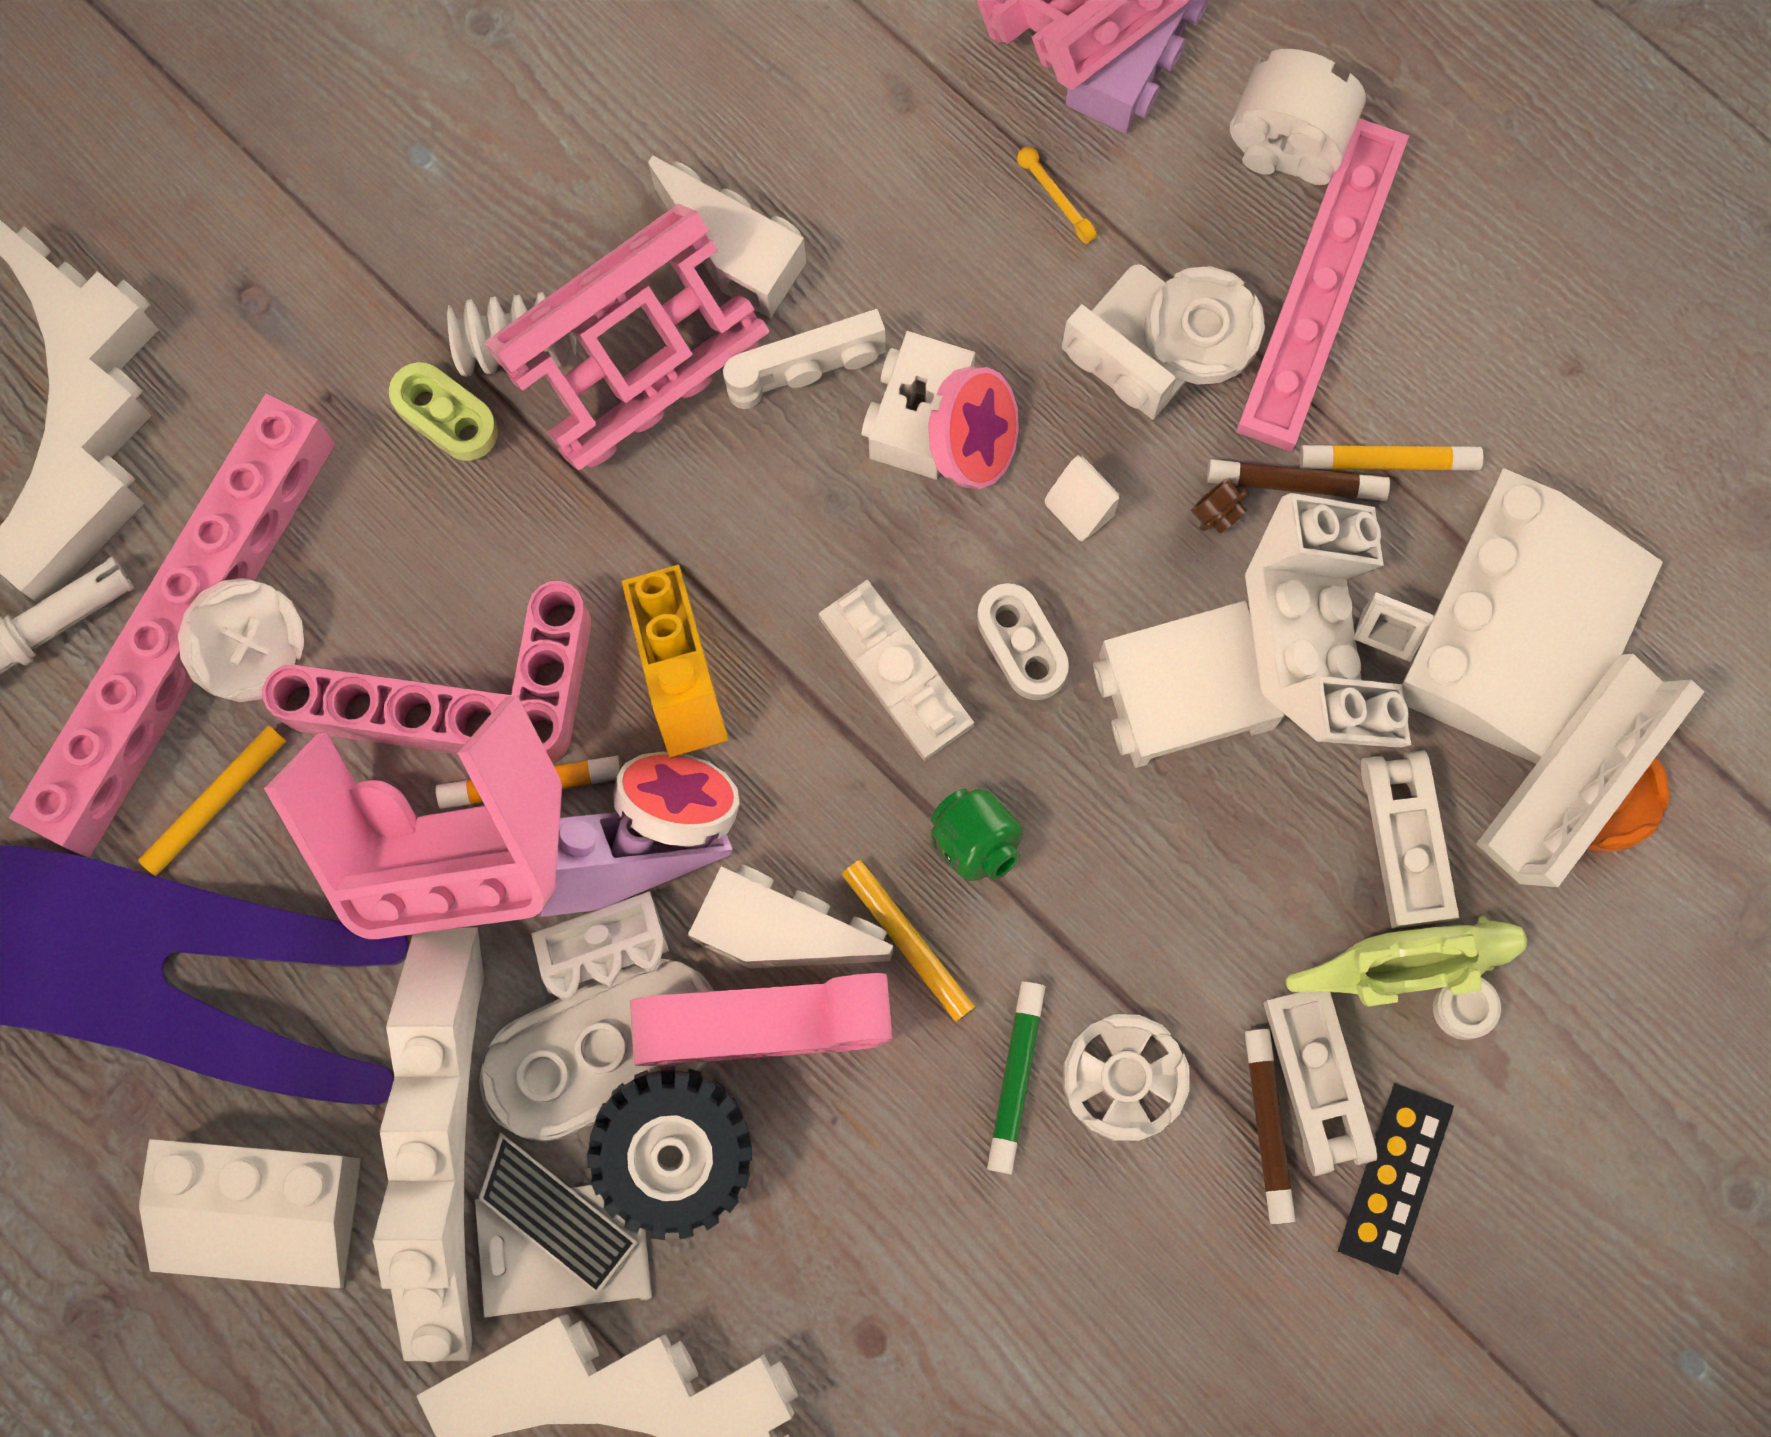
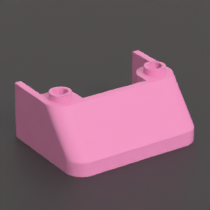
[264,695,562,939]

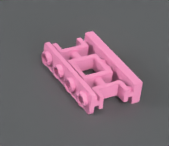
[976,0,1191,91]
[483,204,769,470]

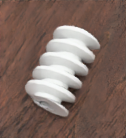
[447,292,577,377]

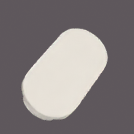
[479,958,714,1141]

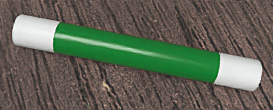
[987,981,1046,1175]

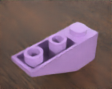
[1065,0,1209,134]
[539,812,733,917]

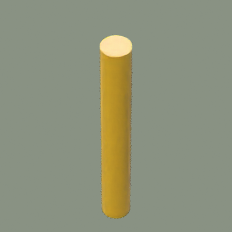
[138,724,287,876]
[841,859,975,1022]

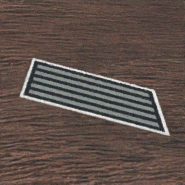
[479,1132,638,1295]

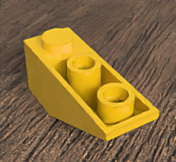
[621,565,729,758]

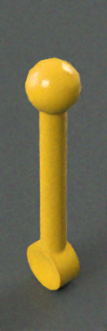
[1017,146,1097,244]

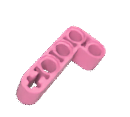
[630,973,893,1066]

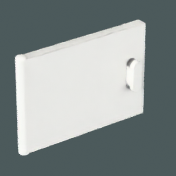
[475,1185,652,1317]

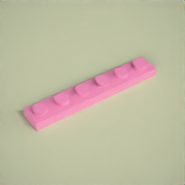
[1236,118,1409,453]

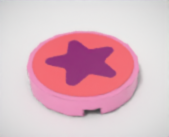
[928,366,1019,489]

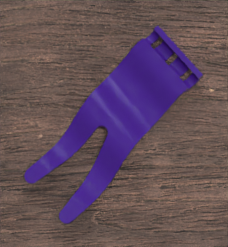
[0,845,409,1105]

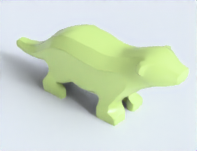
[1286,915,1527,1007]

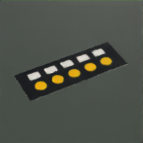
[1337,1083,1454,1275]

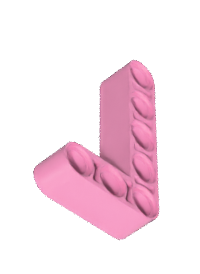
[262,581,591,764]

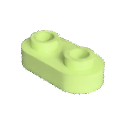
[389,362,498,461]

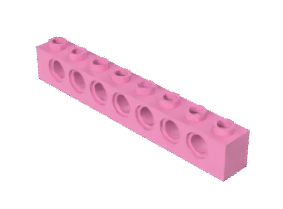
[9,393,336,858]

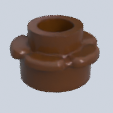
[1191,478,1247,533]

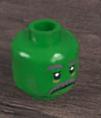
[931,788,1023,881]

